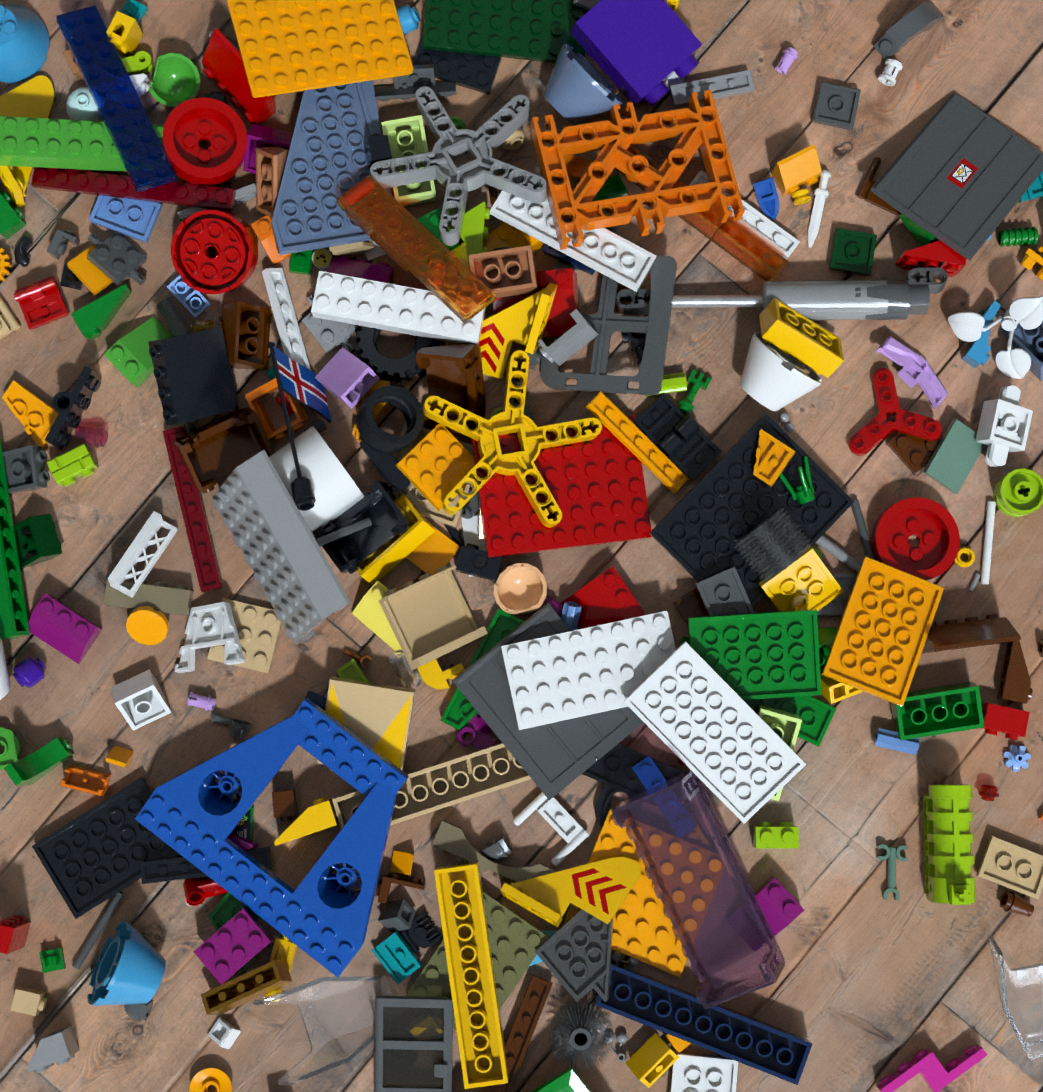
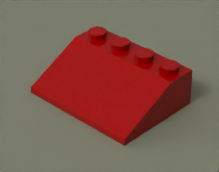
[202,28,276,125]
[492,268,579,338]
[561,567,646,630]

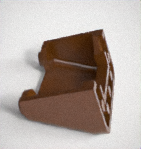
[415,343,486,433]
[173,407,274,493]

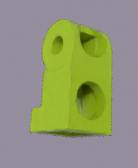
[111,51,154,77]

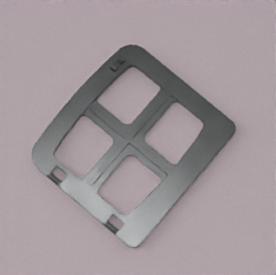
[540,256,677,395]

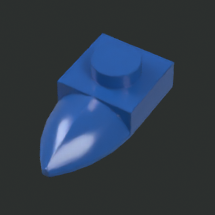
[752,177,779,220]

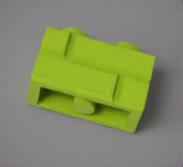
[46,443,99,487]

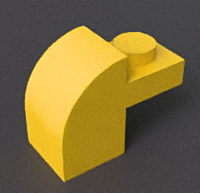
[417,659,465,690]

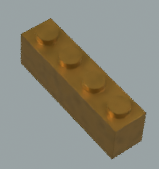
[200,960,292,1015]

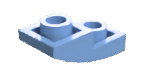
[167,275,210,318]

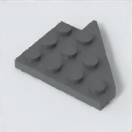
[535,909,614,1002]

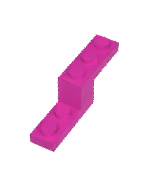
[876,1045,987,1092]

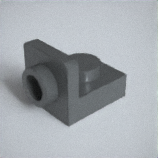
[47,229,80,260]

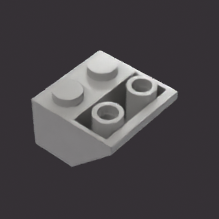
[27,1025,80,1073]

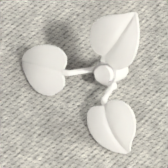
[948,296,1043,379]

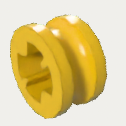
[791,189,812,205]

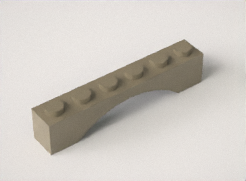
[432,820,558,883]

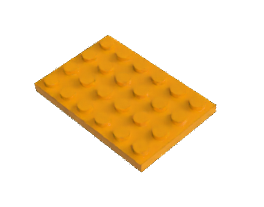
[821,557,944,706]

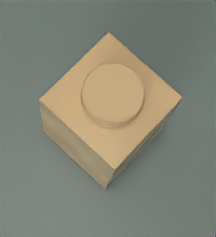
[11,986,47,1016]

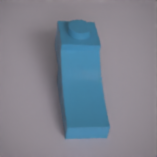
[962,300,1001,368]

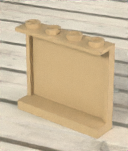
[379,565,488,670]

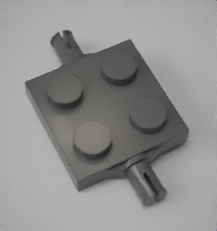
[87,231,147,285]

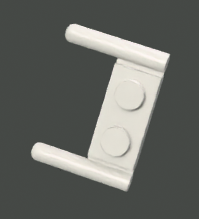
[513,792,589,866]

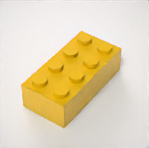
[759,298,844,378]

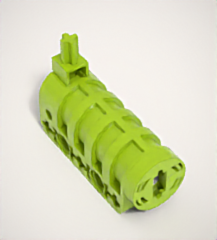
[923,784,976,905]

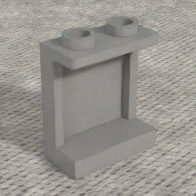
[538,309,599,366]

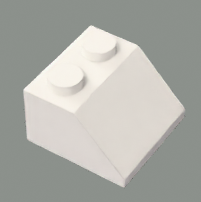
[111,669,171,731]

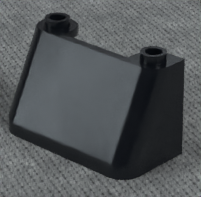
[312,481,410,574]

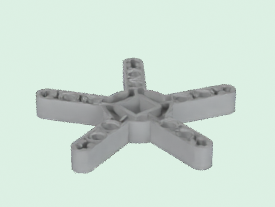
[370,86,547,246]

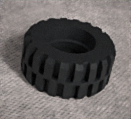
[355,325,436,383]

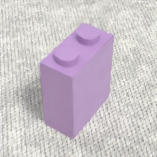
[315,347,380,409]

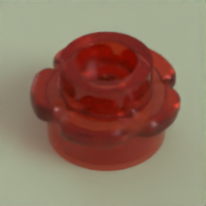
[978,785,999,801]

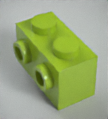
[753,822,799,848]

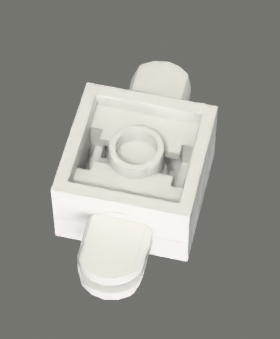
[975,385,1033,467]

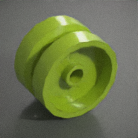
[993,468,1043,517]

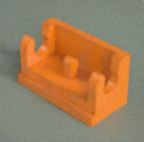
[60,765,111,796]

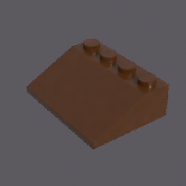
[922,614,1021,654]

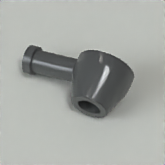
[211,712,251,740]

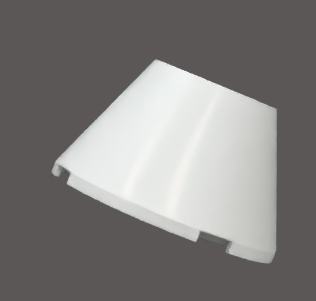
[740,332,822,411]

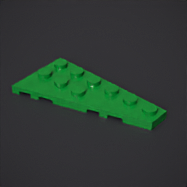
[440,608,525,731]

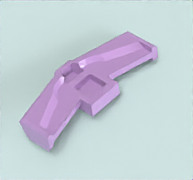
[876,336,948,409]

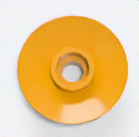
[189,1068,233,1092]

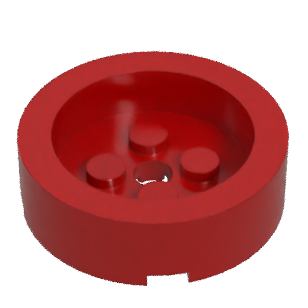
[162,97,247,186]
[171,209,258,294]
[871,497,960,581]

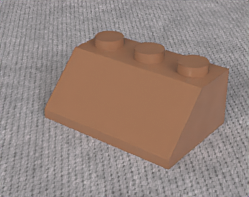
[256,146,288,217]

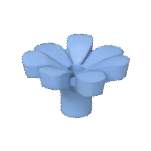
[1002,744,1031,772]

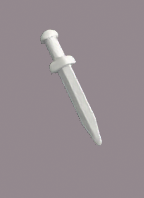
[808,170,831,248]

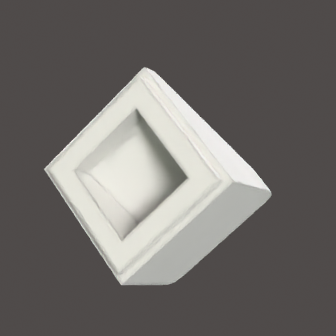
[208,1017,241,1049]

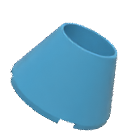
[87,921,166,1006]

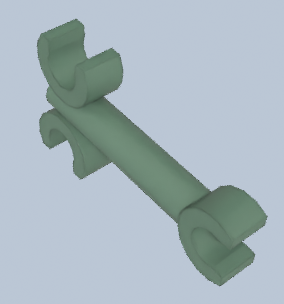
[877,844,908,900]

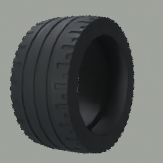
[356,385,424,453]

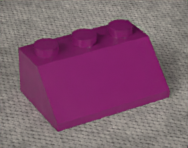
[243,124,293,174]
[326,256,394,284]
[28,593,102,664]

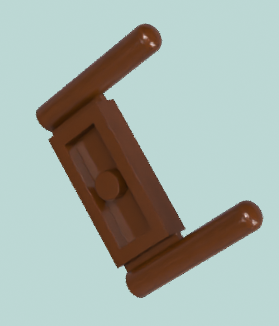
[856,157,901,216]

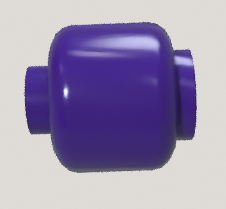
[12,656,46,688]

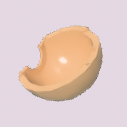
[493,563,547,614]

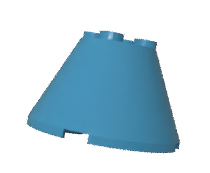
[0,4,50,84]

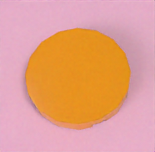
[126,606,169,645]

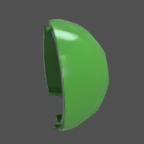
[149,53,200,107]

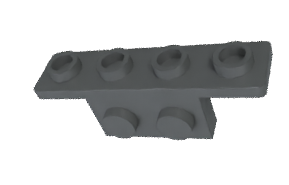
[374,64,456,101]

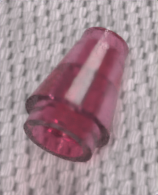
[75,425,108,448]

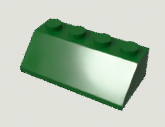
[890,682,984,740]

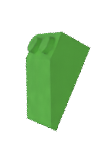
[104,316,173,388]

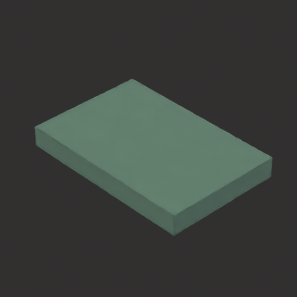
[923,419,985,494]

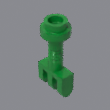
[678,368,712,414]

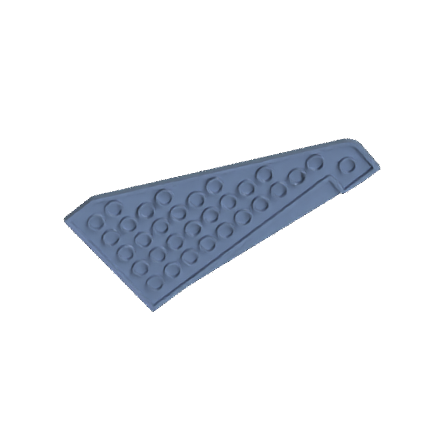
[271,80,401,255]

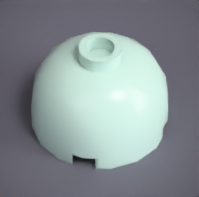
[66,87,109,122]

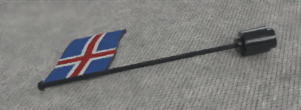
[267,342,332,511]

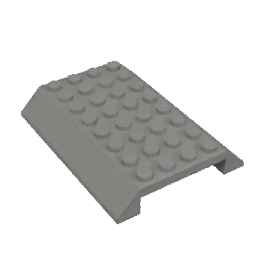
[212,450,350,644]

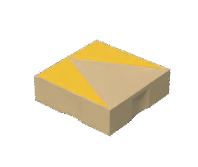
[317,676,416,771]

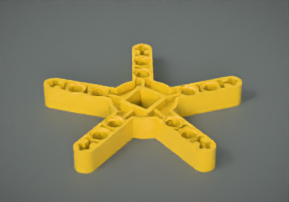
[423,350,602,528]

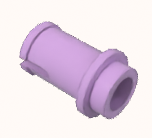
[775,47,798,75]
[188,692,216,712]

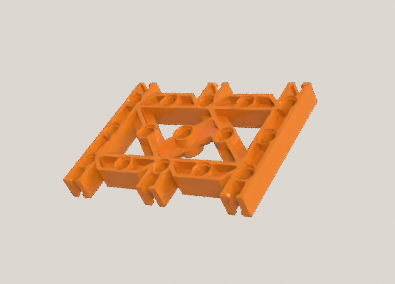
[530,90,745,250]

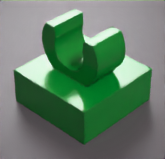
[39,947,66,973]

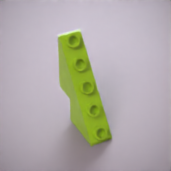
[447,201,490,299]

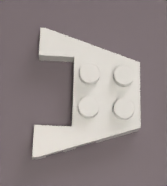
[175,602,245,673]

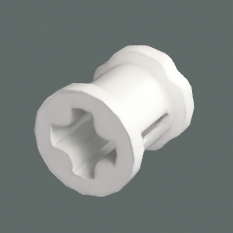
[878,59,903,86]

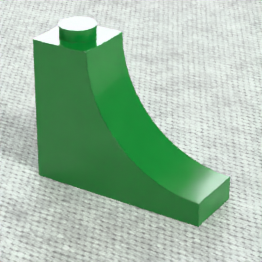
[4,737,74,786]

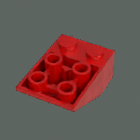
[895,241,966,277]

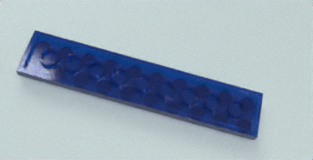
[56,5,177,192]

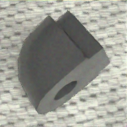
[480,834,513,861]
[124,999,154,1022]

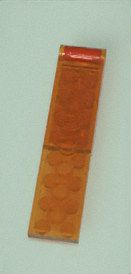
[336,175,496,324]

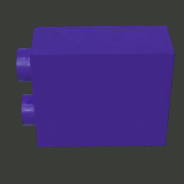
[570,0,702,107]

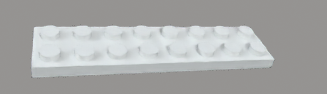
[489,182,657,292]

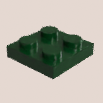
[829,228,877,276]

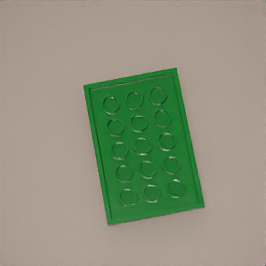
[688,609,822,700]

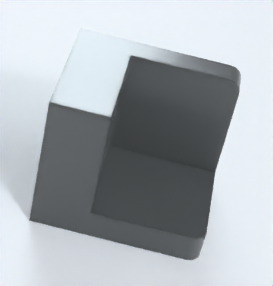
[378,899,416,932]

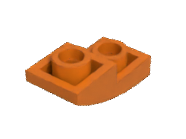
[563,155,601,180]

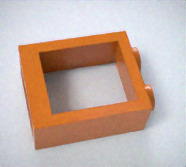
[245,378,309,441]

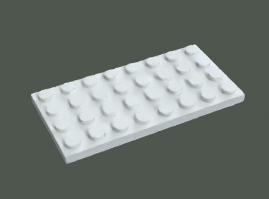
[501,611,676,730]
[624,641,806,823]

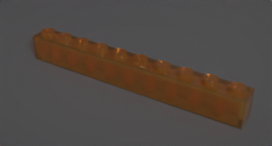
[614,145,789,281]

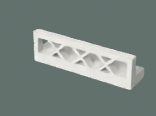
[107,511,178,598]

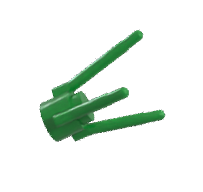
[779,456,815,504]

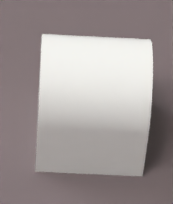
[269,426,364,538]

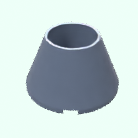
[543,43,623,125]

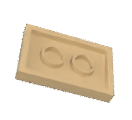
[976,836,1043,899]

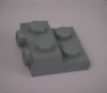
[3,445,50,494]

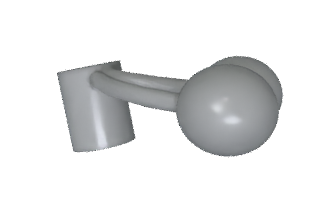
[778,412,794,432]
[612,950,639,970]
[604,1032,628,1062]

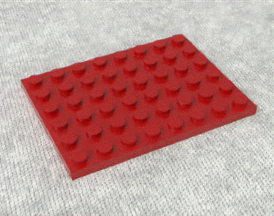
[471,415,652,558]

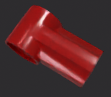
[183,878,228,906]

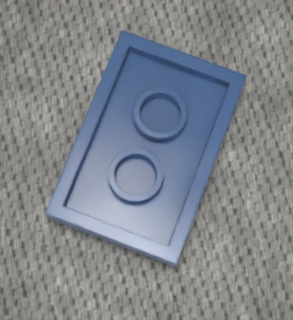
[89,195,163,243]

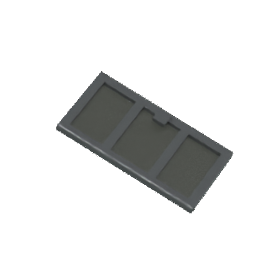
[375,996,453,1092]

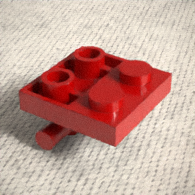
[13,276,69,330]

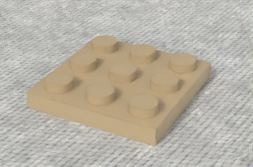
[207,598,282,673]

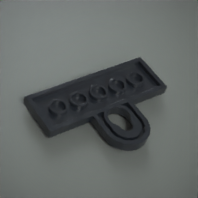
[582,743,700,827]

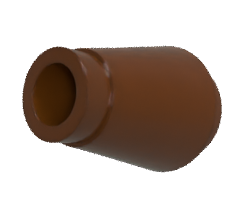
[1000,892,1034,917]

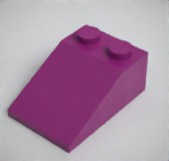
[725,876,804,951]

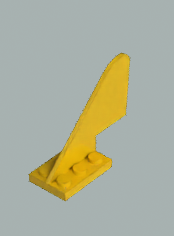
[0,75,54,208]

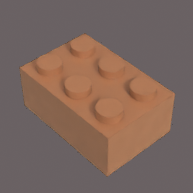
[468,245,539,300]

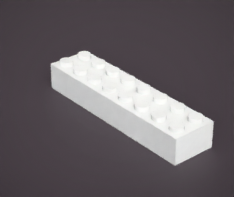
[311,271,486,345]

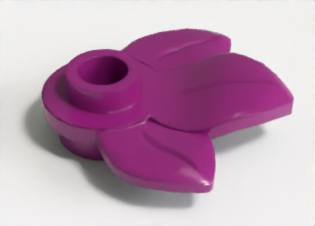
[457,714,496,749]

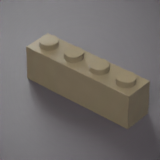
[103,580,194,616]

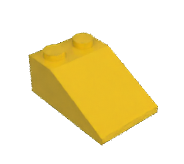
[274,797,339,846]

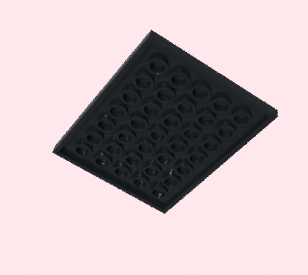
[649,414,854,607]

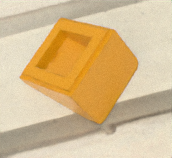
[105,746,134,767]
[390,850,415,876]
[664,1033,691,1053]

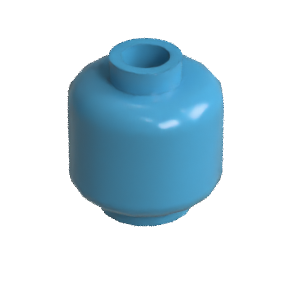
[396,4,421,35]

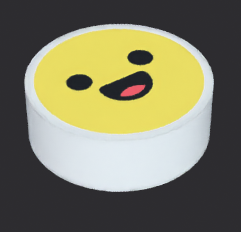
[312,248,332,270]

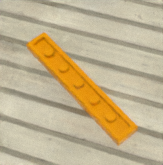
[586,391,689,494]

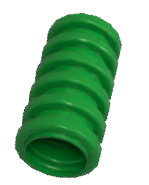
[998,227,1039,247]

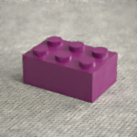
[193,906,274,985]

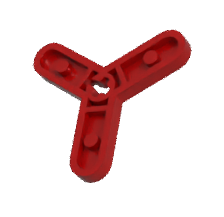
[849,368,942,456]

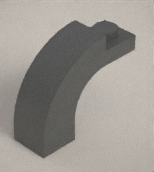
[873,1,944,61]

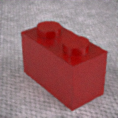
[980,703,1030,740]

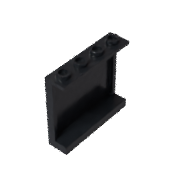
[148,326,239,425]

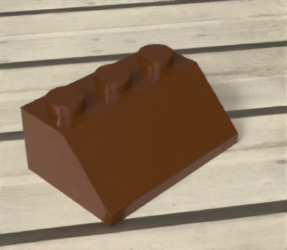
[222,301,271,370]

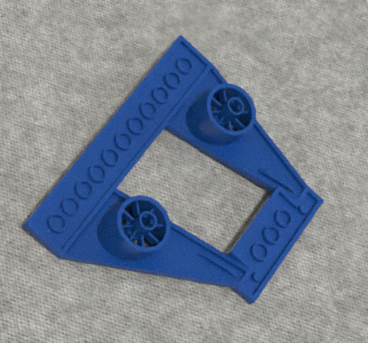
[135,698,409,977]

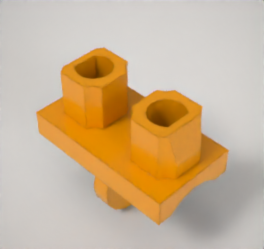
[1020,245,1043,281]

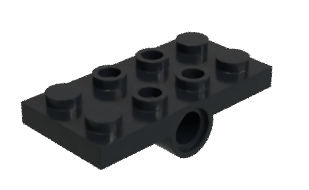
[45,366,101,450]
[634,394,722,481]

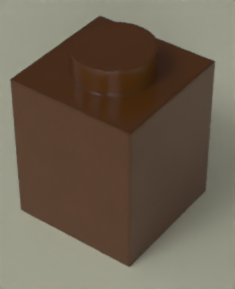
[272,790,298,821]

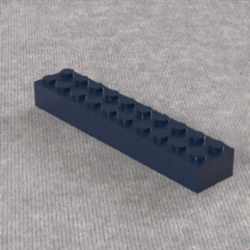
[594,962,812,1085]

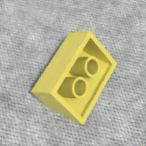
[352,580,402,654]

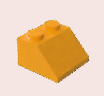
[771,144,822,196]

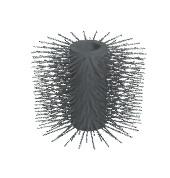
[735,508,812,583]
[548,999,613,1072]

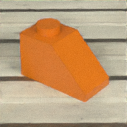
[250,215,291,265]

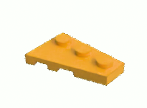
[2,380,59,449]

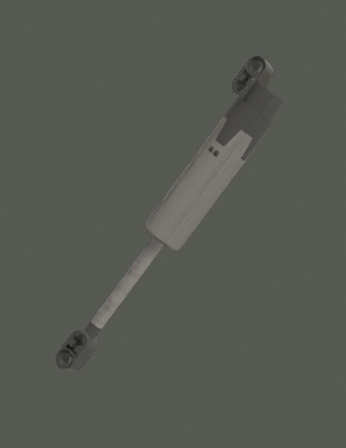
[616,268,948,320]

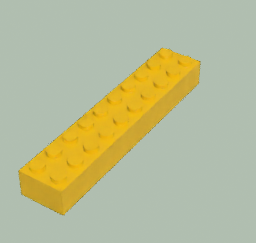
[434,862,509,1089]

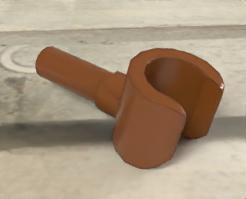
[344,649,372,668]

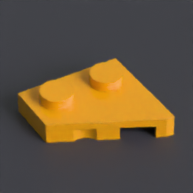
[753,429,795,487]

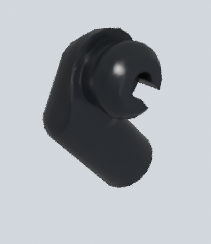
[14,236,33,267]

